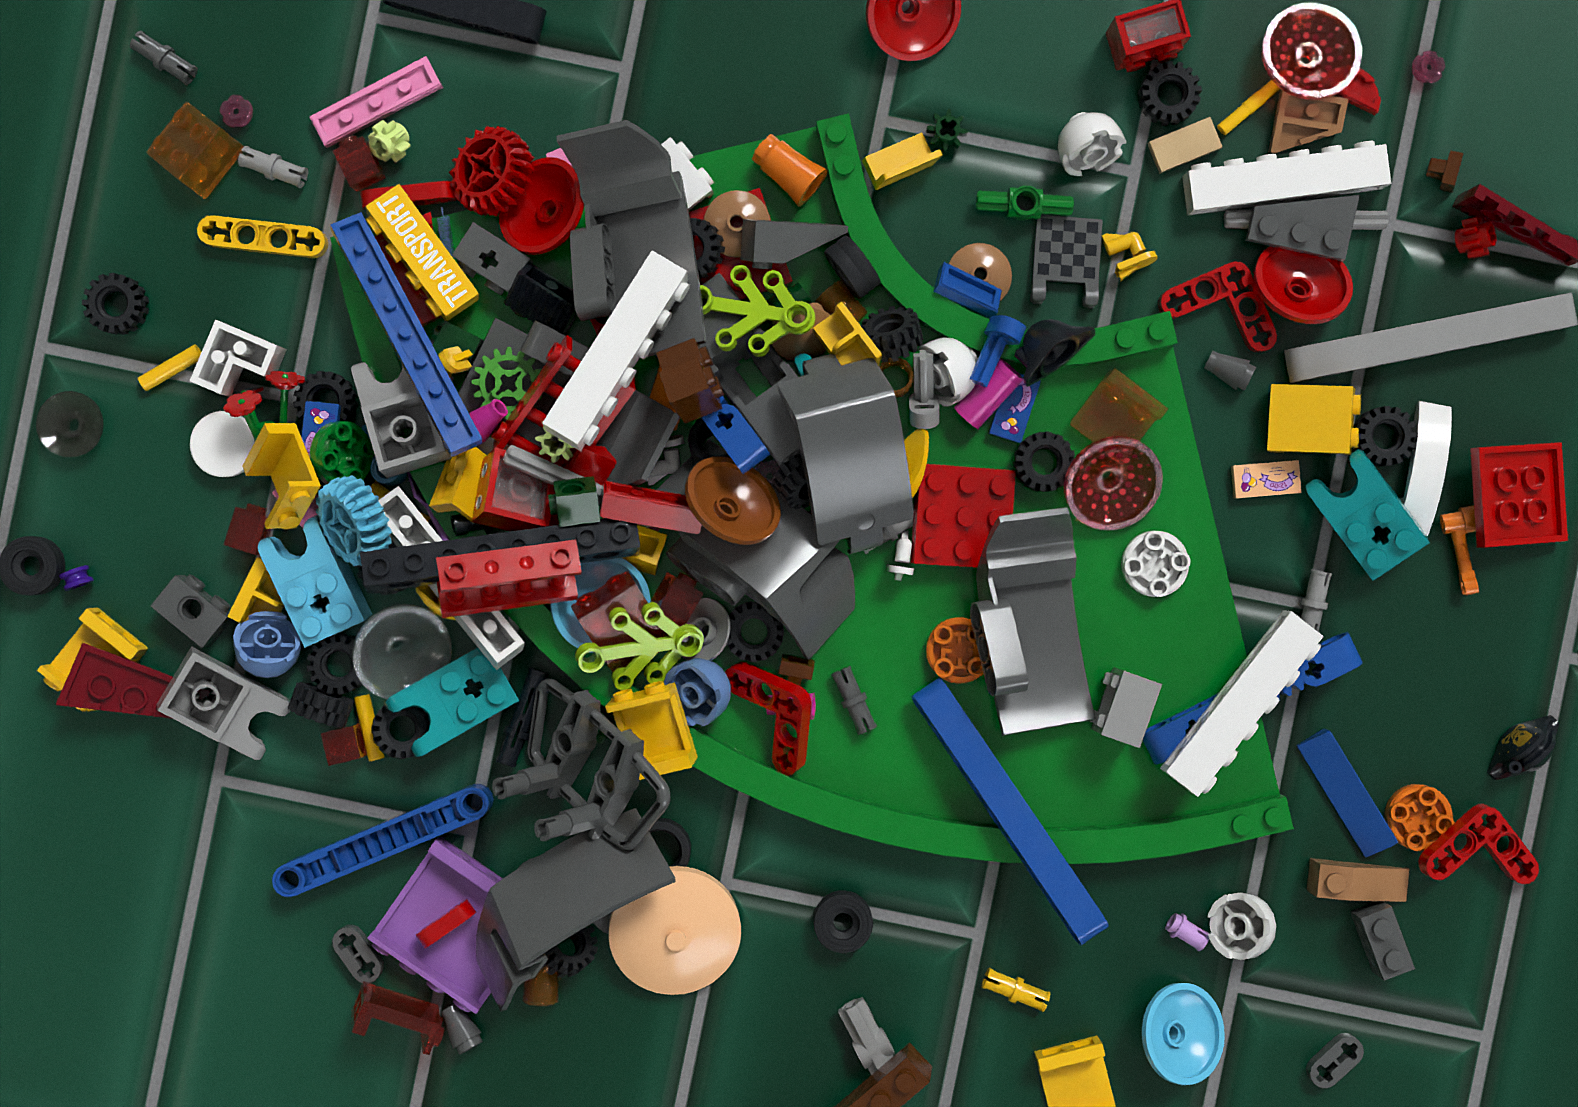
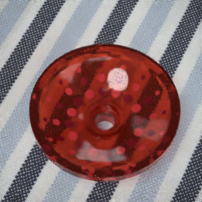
[1261,2,1362,100]
[1064,436,1163,531]

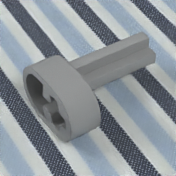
[909,350,940,429]

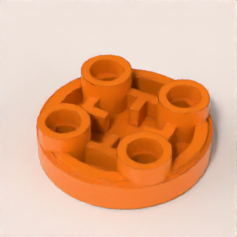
[926,617,983,684]
[1384,784,1455,851]

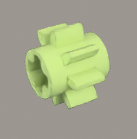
[368,120,411,163]
[535,426,574,463]

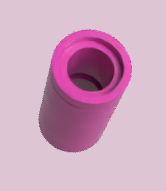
[954,358,1024,429]

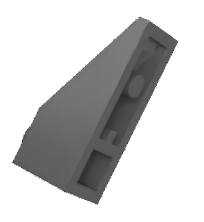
[740,219,848,269]

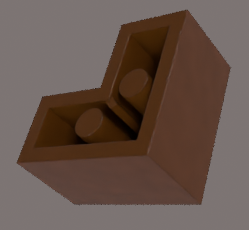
[656,338,724,423]

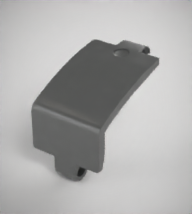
[778,354,914,554]

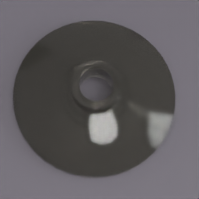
[36,391,104,457]

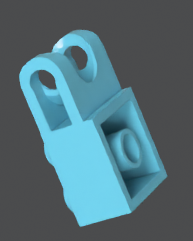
[258,515,373,648]

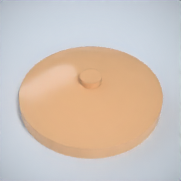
[609,866,741,995]

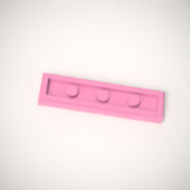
[310,56,443,148]

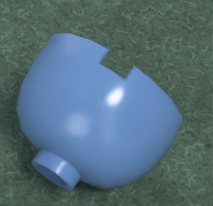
[233,611,302,678]
[664,658,731,726]

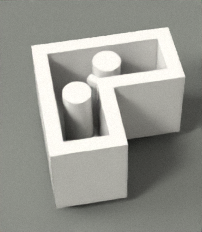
[190,319,287,397]

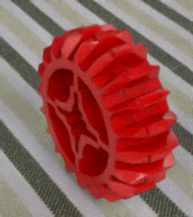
[448,126,535,216]

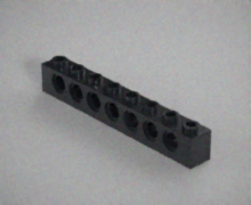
[360,518,640,594]

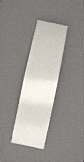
[1399,401,1452,536]

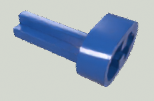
[969,315,1027,387]

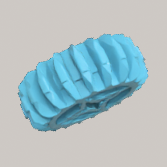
[316,475,392,566]

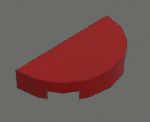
[1316,66,1381,116]

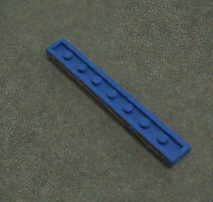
[330,212,482,458]

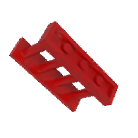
[491,335,636,469]
[436,540,582,618]

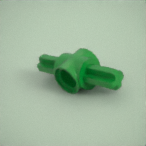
[975,185,1074,221]

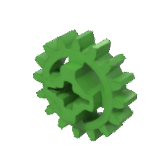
[471,347,542,419]

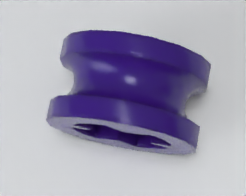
[59,565,94,591]

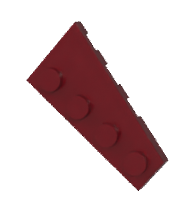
[56,642,211,719]

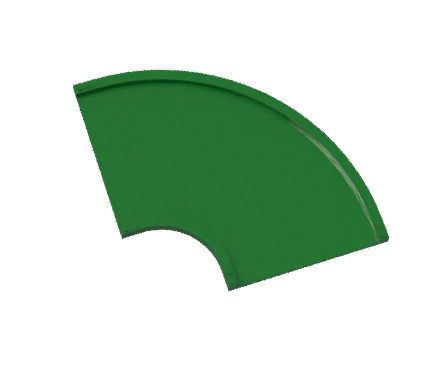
[330,113,1294,864]

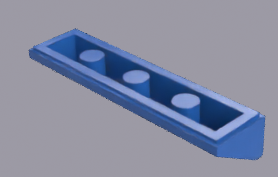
[1296,729,1398,858]

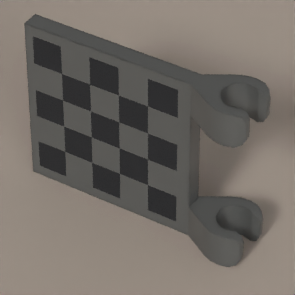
[1030,215,1103,309]

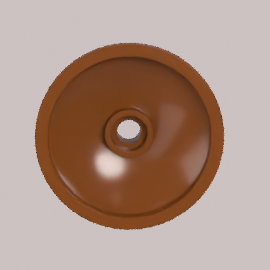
[685,456,781,545]

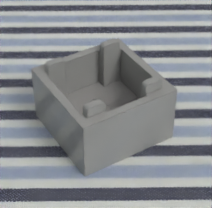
[1090,667,1162,748]

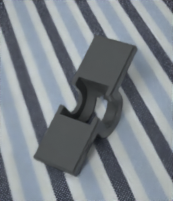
[699,273,800,466]

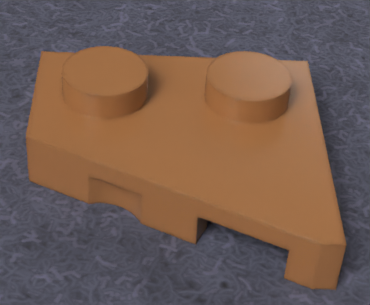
[1268,88,1348,153]

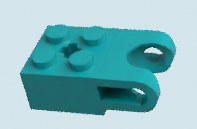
[1306,449,1430,581]
[385,648,519,757]

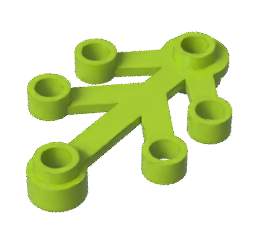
[700,265,816,357]
[575,602,704,690]

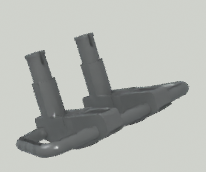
[492,679,671,850]

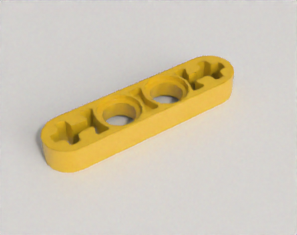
[197,215,328,258]

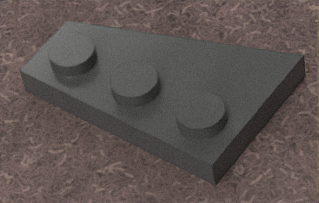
[1245,195,1360,262]

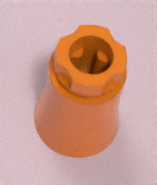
[752,134,828,207]

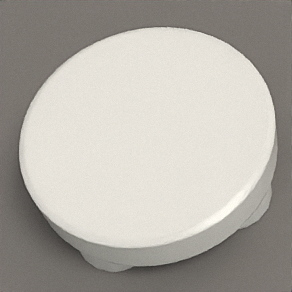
[190,411,255,477]
[1121,531,1191,597]

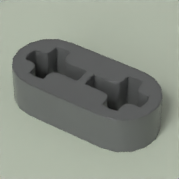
[332,925,384,984]
[1306,1033,1364,1088]

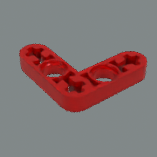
[1158,261,1277,353]
[725,661,812,776]
[1418,804,1539,884]

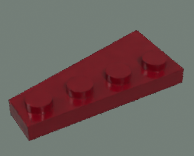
[1452,184,1578,266]

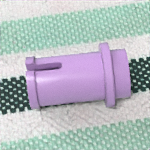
[1165,913,1210,951]

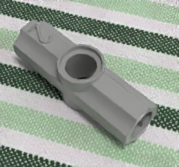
[838,997,895,1075]

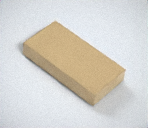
[1148,117,1222,174]

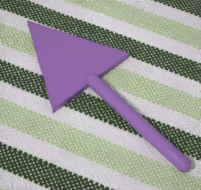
[407,472,449,541]

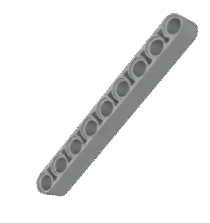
[1284,293,1578,383]

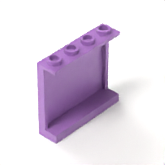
[367,836,503,1014]

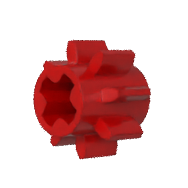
[1455,216,1497,258]

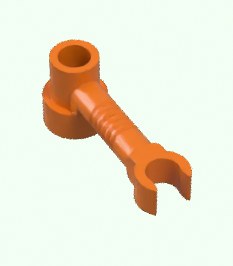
[1440,505,1479,595]

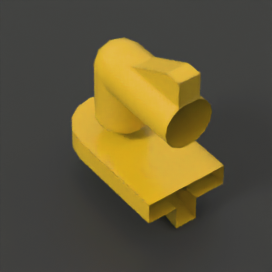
[1102,232,1158,281]
[438,346,473,377]

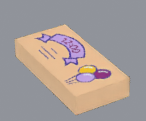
[1231,460,1302,499]

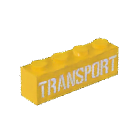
[365,184,479,321]

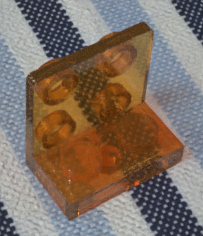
[147,102,244,199]
[1070,368,1168,462]

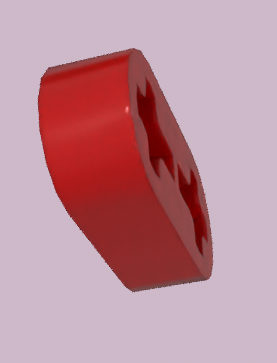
[416,899,477,948]

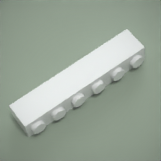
[1182,141,1391,216]
[542,251,690,451]
[378,486,525,670]
[1160,610,1323,797]

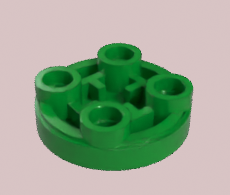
[310,421,375,484]

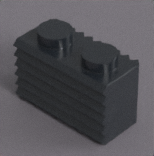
[504,262,577,334]

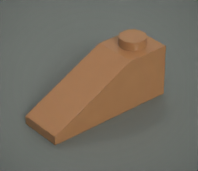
[1307,858,1409,902]

